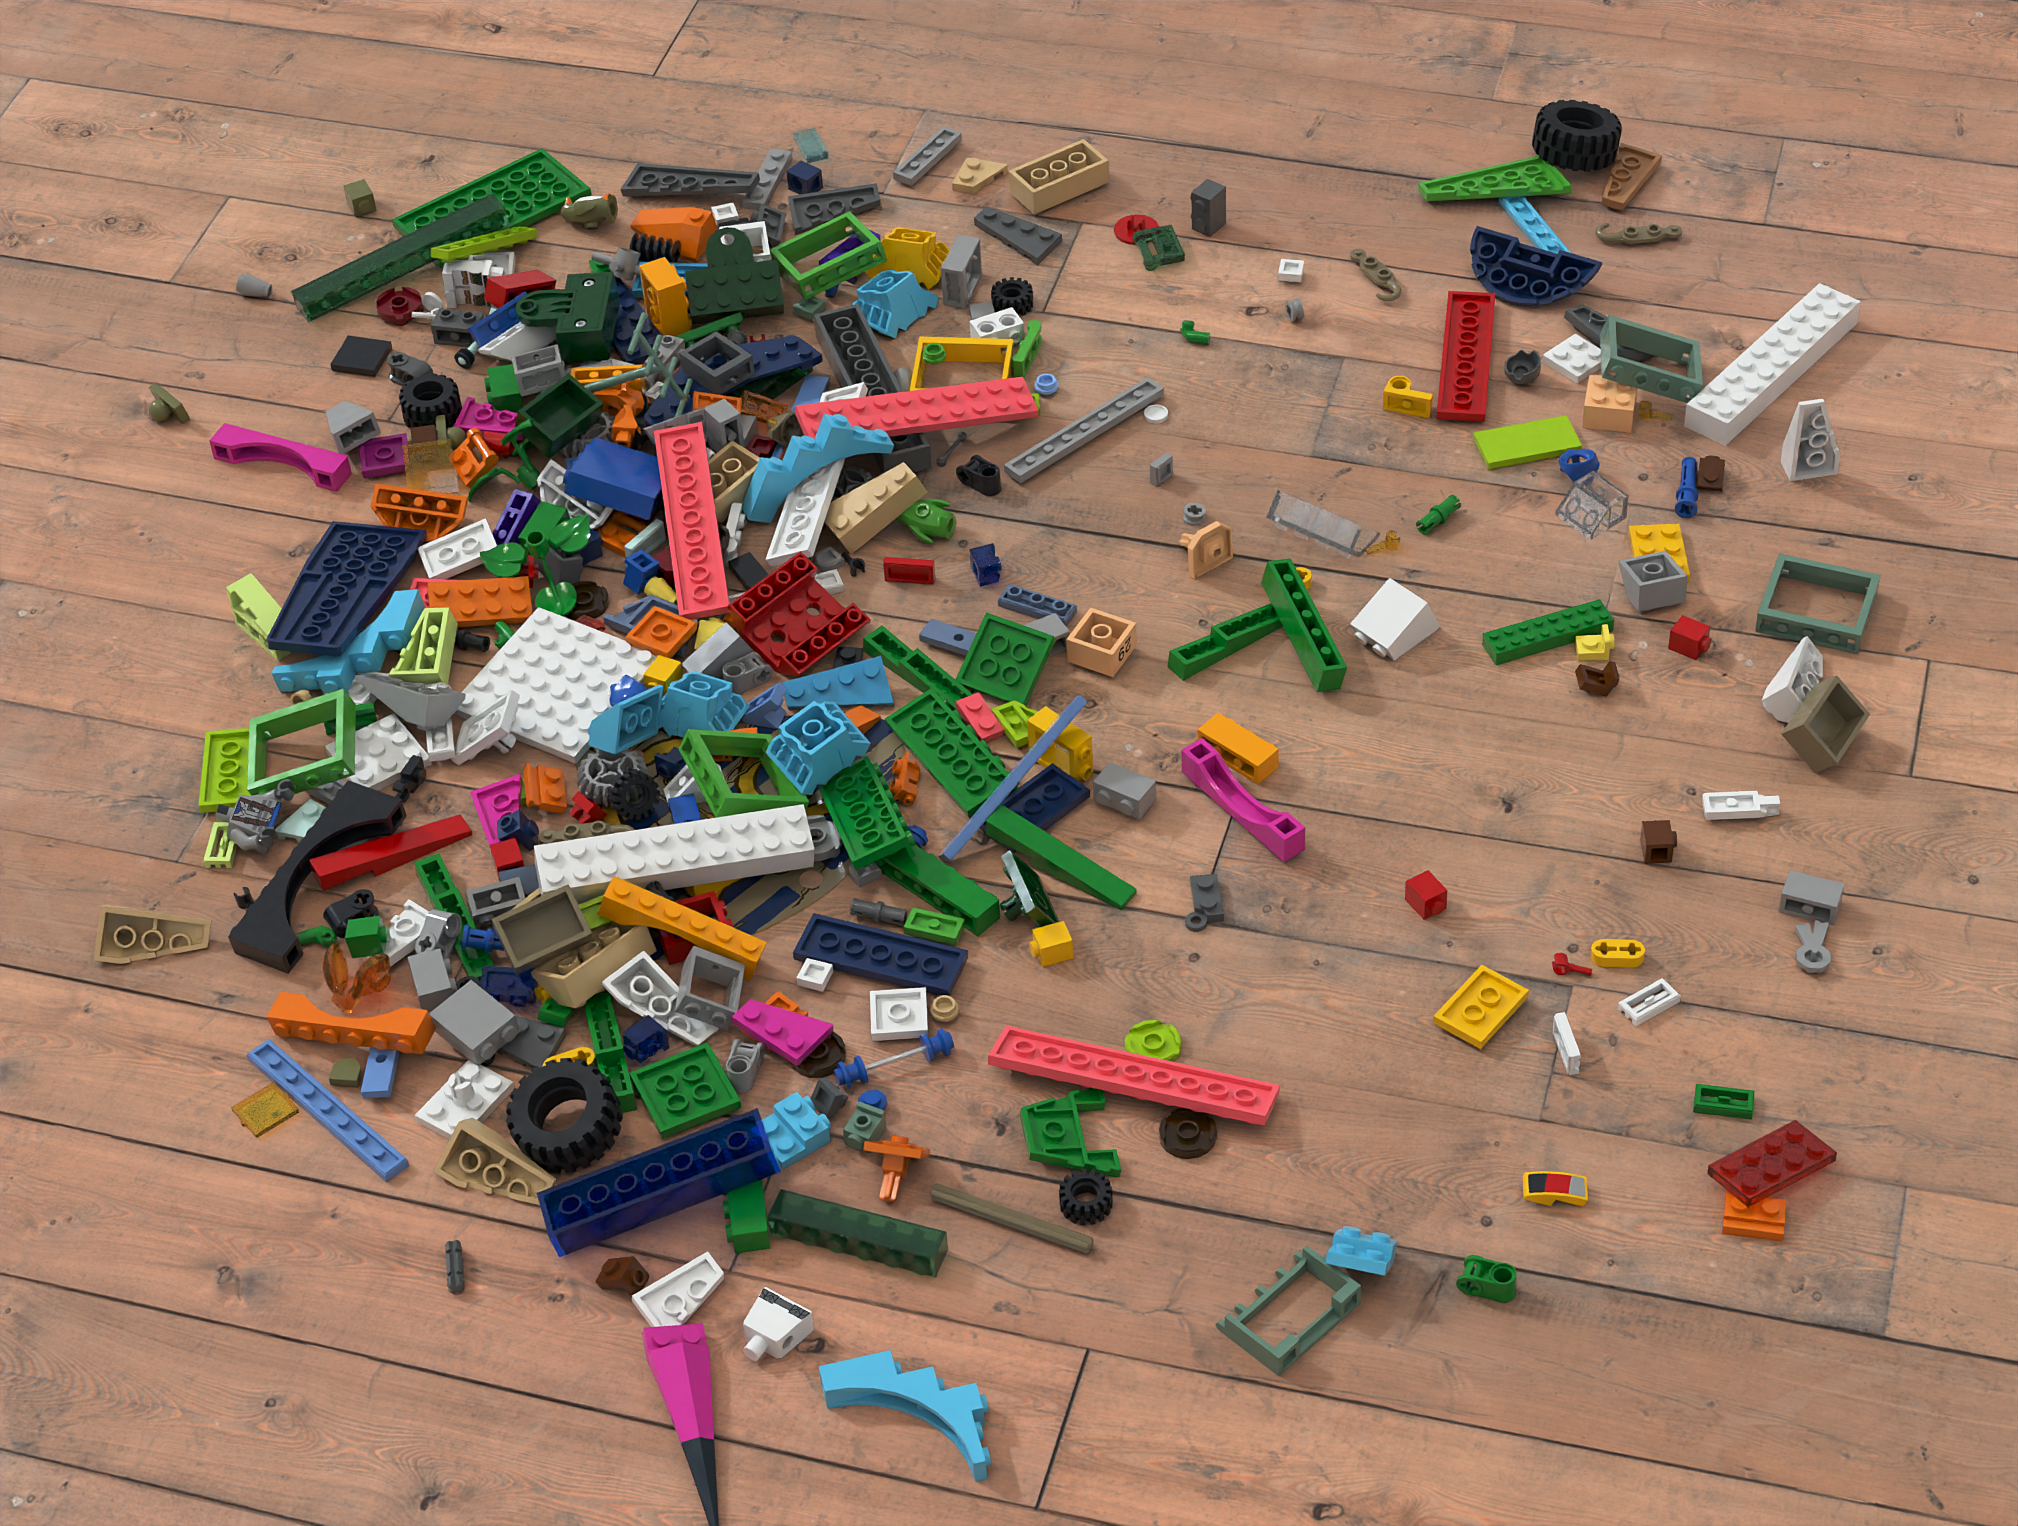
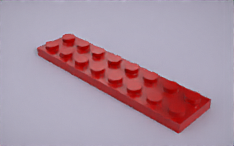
[1436,291,1495,422]

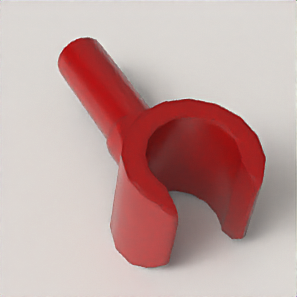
[1552,953,1592,976]

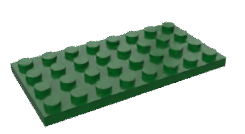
[392,148,592,268]

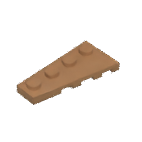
[1602,143,1662,211]

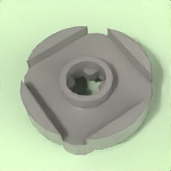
[807,815,843,861]

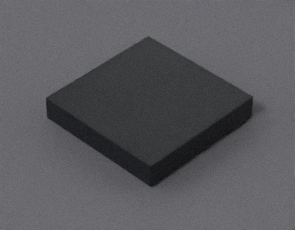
[330,335,392,377]

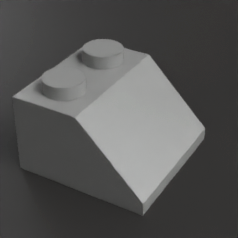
[1619,551,1687,612]

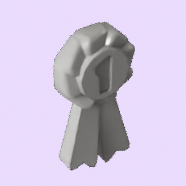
[1795,920,1831,973]

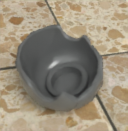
[1504,350,1541,385]

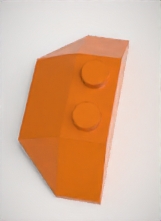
[370,483,468,543]

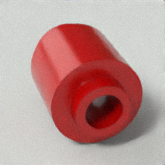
[483,431,515,458]

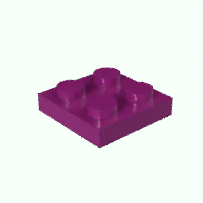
[359,433,412,478]

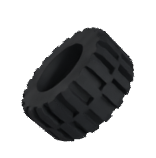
[1532,100,1622,172]
[506,1058,623,1173]

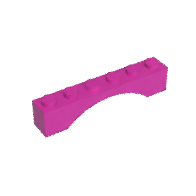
[209,423,352,492]
[1181,738,1305,862]

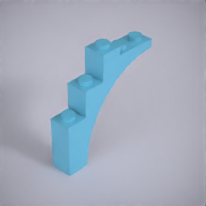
[742,414,894,523]
[271,589,426,695]
[819,1350,991,1482]

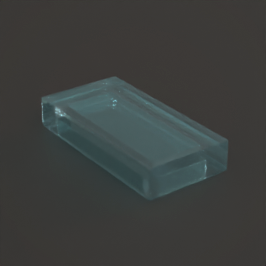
[794,128,828,163]

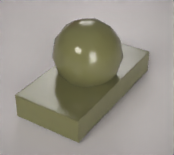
[149,383,190,424]
[436,415,467,465]

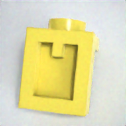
[1575,624,1614,661]

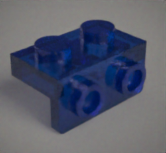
[480,966,538,1007]

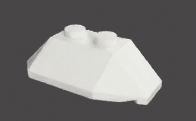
[478,322,557,362]
[537,460,613,530]

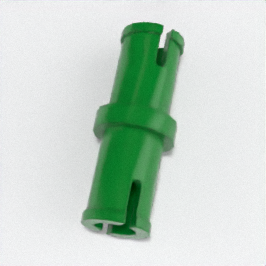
[1416,495,1461,535]

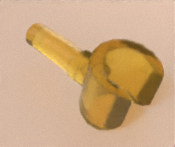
[1638,401,1673,420]
[1365,531,1400,554]

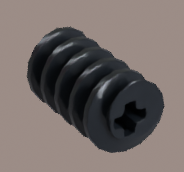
[629,232,681,263]

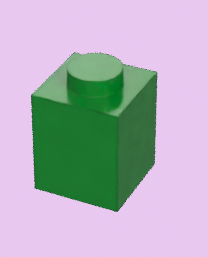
[345,916,390,959]

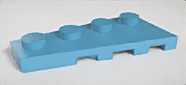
[781,656,894,710]

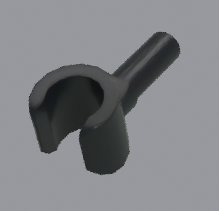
[841,552,865,576]
[234,887,254,908]

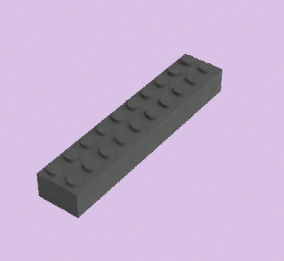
[814,304,932,474]

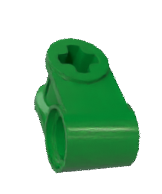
[1456,1255,1517,1303]

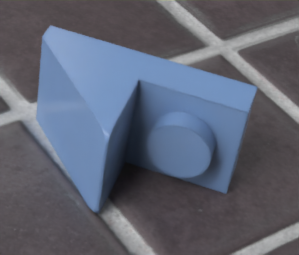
[741,682,787,729]

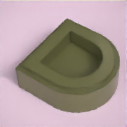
[329,1058,362,1087]

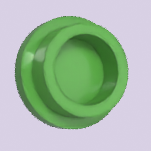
[922,343,946,365]

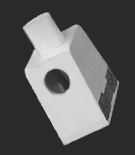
[743,1287,814,1361]

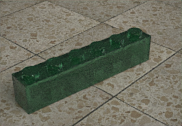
[767,1189,948,1277]

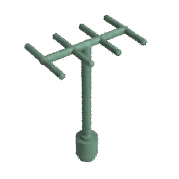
[536,312,693,417]

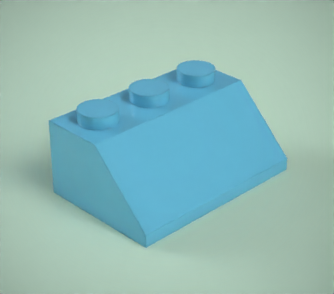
[588,685,663,754]

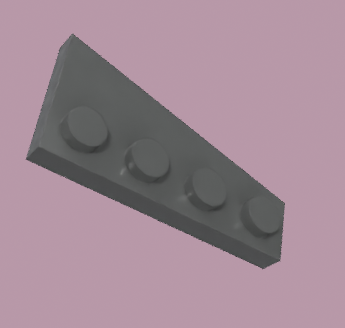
[788,183,881,235]
[974,206,1062,265]
[1564,304,1655,362]
[496,1015,566,1068]

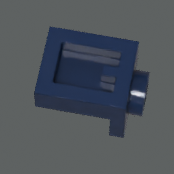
[654,747,686,780]

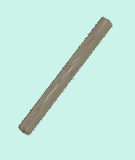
[930,1183,1094,1254]

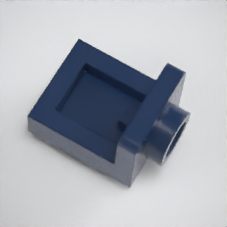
[497,810,539,851]

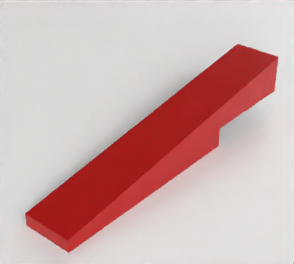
[309,814,472,891]

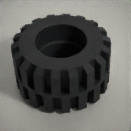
[399,374,462,428]

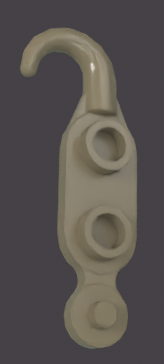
[1596,223,1682,246]
[1350,249,1401,301]
[539,821,635,845]

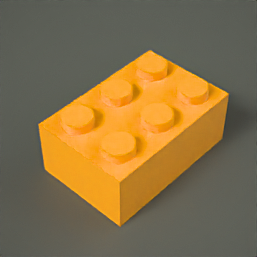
[639,257,692,337]

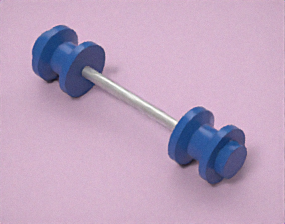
[834,1028,954,1090]

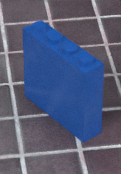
[563,437,663,520]

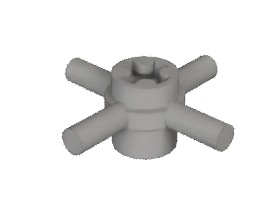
[592,247,640,281]

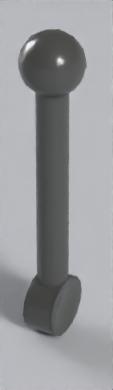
[936,432,967,467]

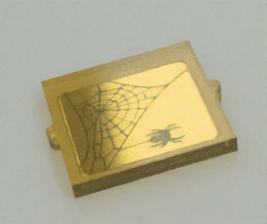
[231,1082,299,1138]

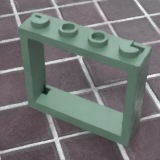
[1600,315,1703,403]
[1755,554,1881,654]

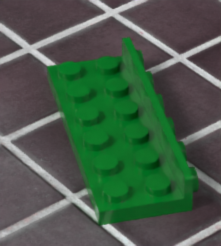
[885,688,1020,818]
[817,755,916,870]

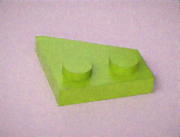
[992,700,1038,748]

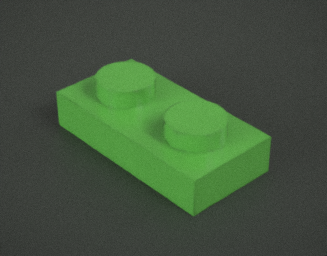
[904,907,965,946]

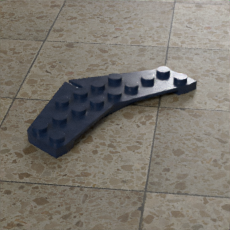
[644,335,823,427]

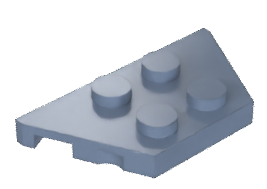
[603,595,693,657]

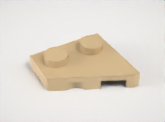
[952,157,1008,194]

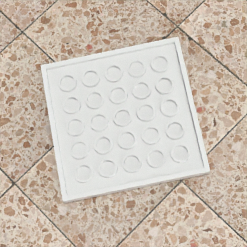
[454,607,657,764]

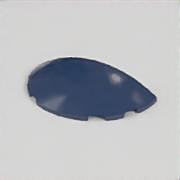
[1470,226,1603,306]

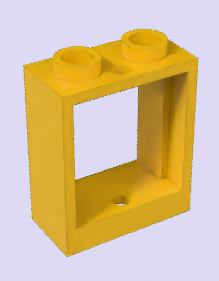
[1027,706,1093,783]

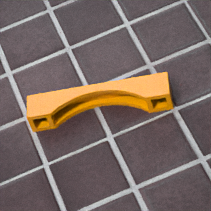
[598,876,767,981]

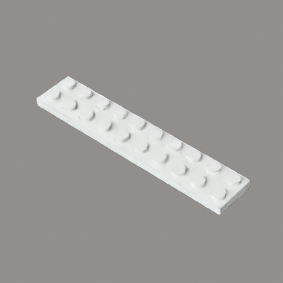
[766,382,868,567]

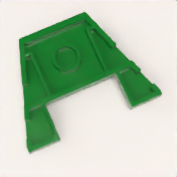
[1020,1087,1121,1177]

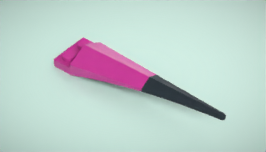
[642,1323,719,1526]

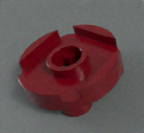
[376,287,424,326]

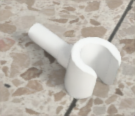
[412,308,439,322]

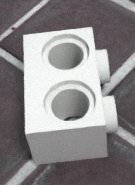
[969,307,1025,349]

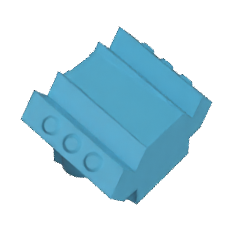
[852,270,939,339]
[658,671,749,738]
[766,701,871,795]

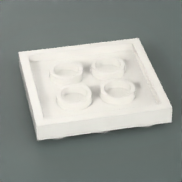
[325,713,432,791]

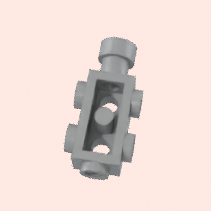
[644,335,685,392]

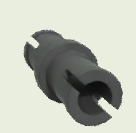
[850,898,908,926]

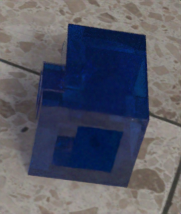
[969,543,1002,587]
[622,1015,669,1063]

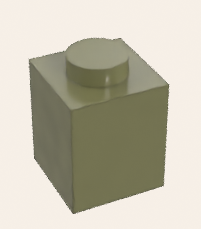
[343,179,377,218]

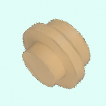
[930,995,959,1022]

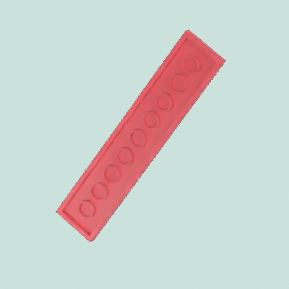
[795,377,1039,439]
[654,422,730,620]
[988,1025,1280,1126]

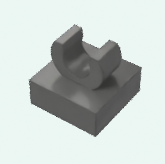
[810,1078,848,1118]

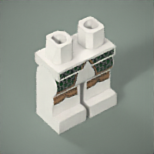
[442,260,505,308]

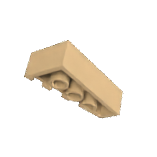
[824,462,928,555]

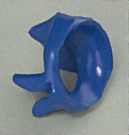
[1558,449,1600,487]
[609,675,648,707]

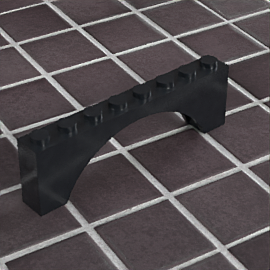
[228,780,407,974]

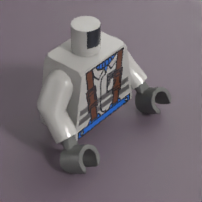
[215,779,295,855]

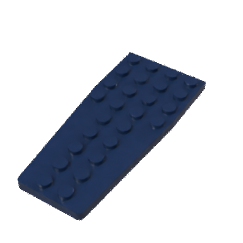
[267,521,427,656]

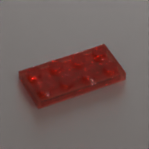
[1707,1120,1837,1207]

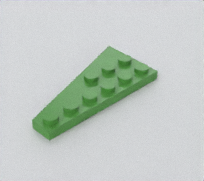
[1418,156,1572,201]

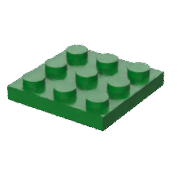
[955,612,1056,707]
[629,1042,742,1139]

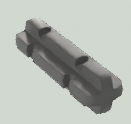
[445,1240,465,1294]

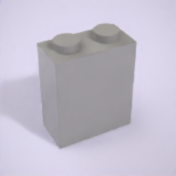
[429,980,520,1066]

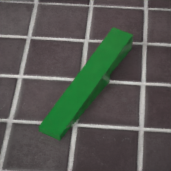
[1167,603,1283,681]
[863,625,973,722]
[986,804,1137,910]
[414,853,497,980]
[584,990,637,1113]

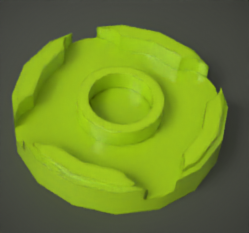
[1125,1020,1182,1062]

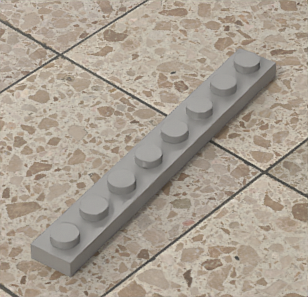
[1004,377,1164,483]

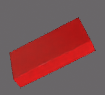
[883,557,936,585]

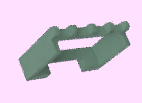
[1216,1245,1361,1376]

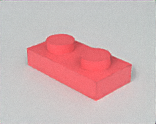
[955,692,1004,743]

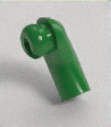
[1180,320,1210,345]
[494,620,515,650]
[297,925,337,947]

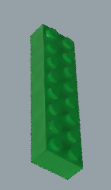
[1482,599,1614,665]

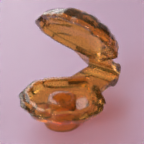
[323,942,391,1013]

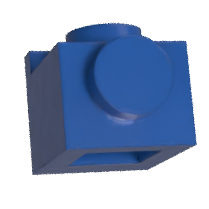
[623,549,660,595]

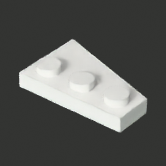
[363,899,429,973]
[632,1251,724,1327]

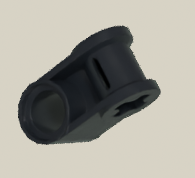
[956,455,1002,496]
[323,889,379,938]

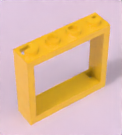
[910,337,1014,391]

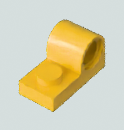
[1383,376,1433,419]

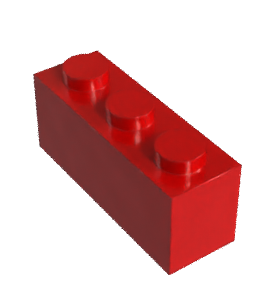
[484,269,556,308]

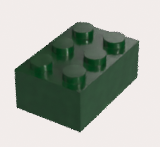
[515,373,603,458]

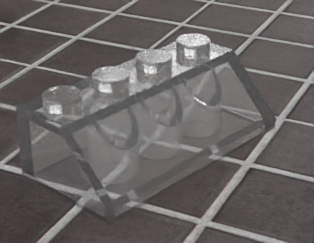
[1266,490,1380,559]

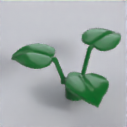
[468,417,540,502]
[480,515,590,616]

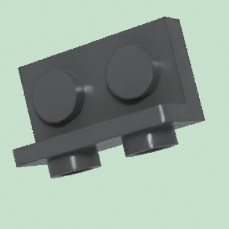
[749,203,786,247]

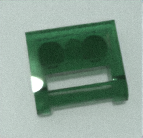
[1132,225,1185,271]

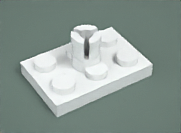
[451,690,520,765]
[415,1060,514,1140]

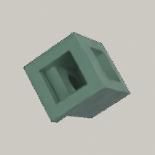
[843,1101,887,1153]

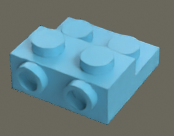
[750,1092,831,1170]
[1325,1226,1397,1276]

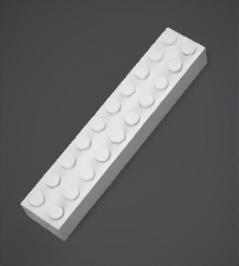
[1684,283,1860,446]
[534,804,815,904]

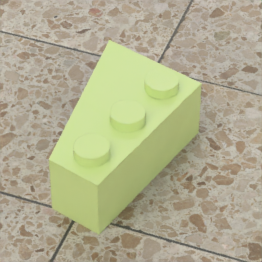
[226,573,291,661]
[389,607,458,685]

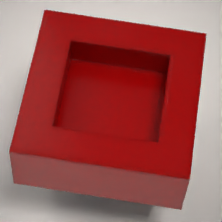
[570,791,607,824]

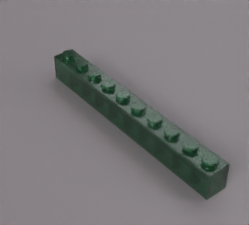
[291,193,510,322]

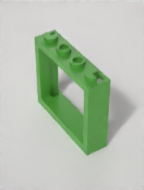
[770,211,887,300]
[247,689,356,798]
[679,729,809,818]

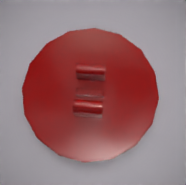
[1114,214,1159,245]

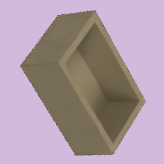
[1782,675,1870,773]
[492,884,592,975]

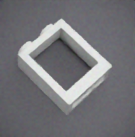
[719,221,771,262]

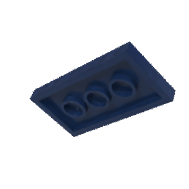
[979,763,1090,853]

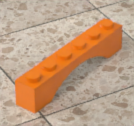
[267,992,436,1054]

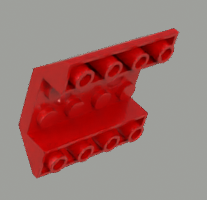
[728,551,871,677]

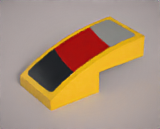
[1522,1171,1588,1207]

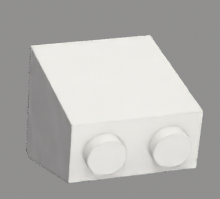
[1350,578,1440,661]

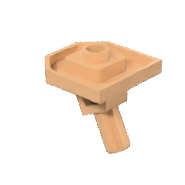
[1179,521,1233,579]

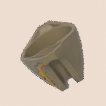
[767,412,804,446]

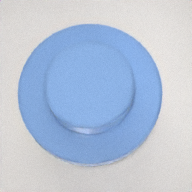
[1034,374,1058,395]

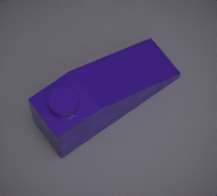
[492,489,541,546]

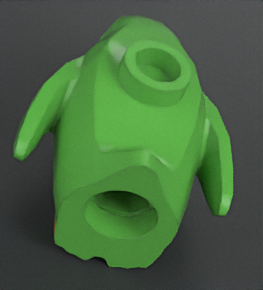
[896,499,957,544]

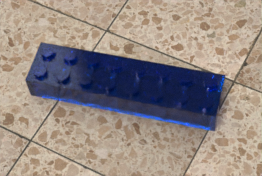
[537,1108,781,1257]

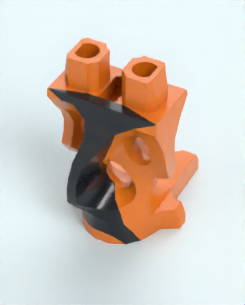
[592,383,650,451]

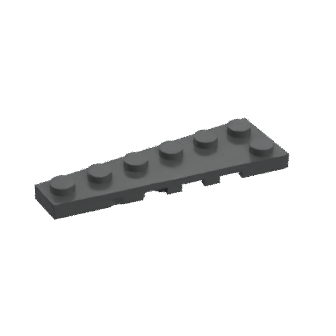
[621,163,760,198]

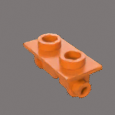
[889,751,920,806]

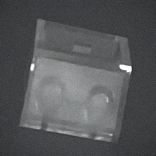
[1555,471,1629,540]

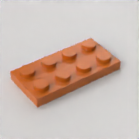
[427,576,532,627]

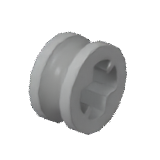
[1285,298,1304,322]
[1183,503,1206,526]

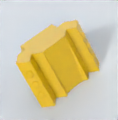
[865,227,950,290]

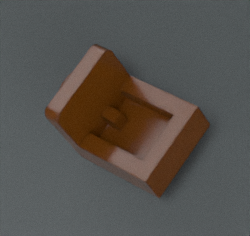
[1697,455,1725,491]
[1575,661,1619,697]
[595,1256,649,1297]

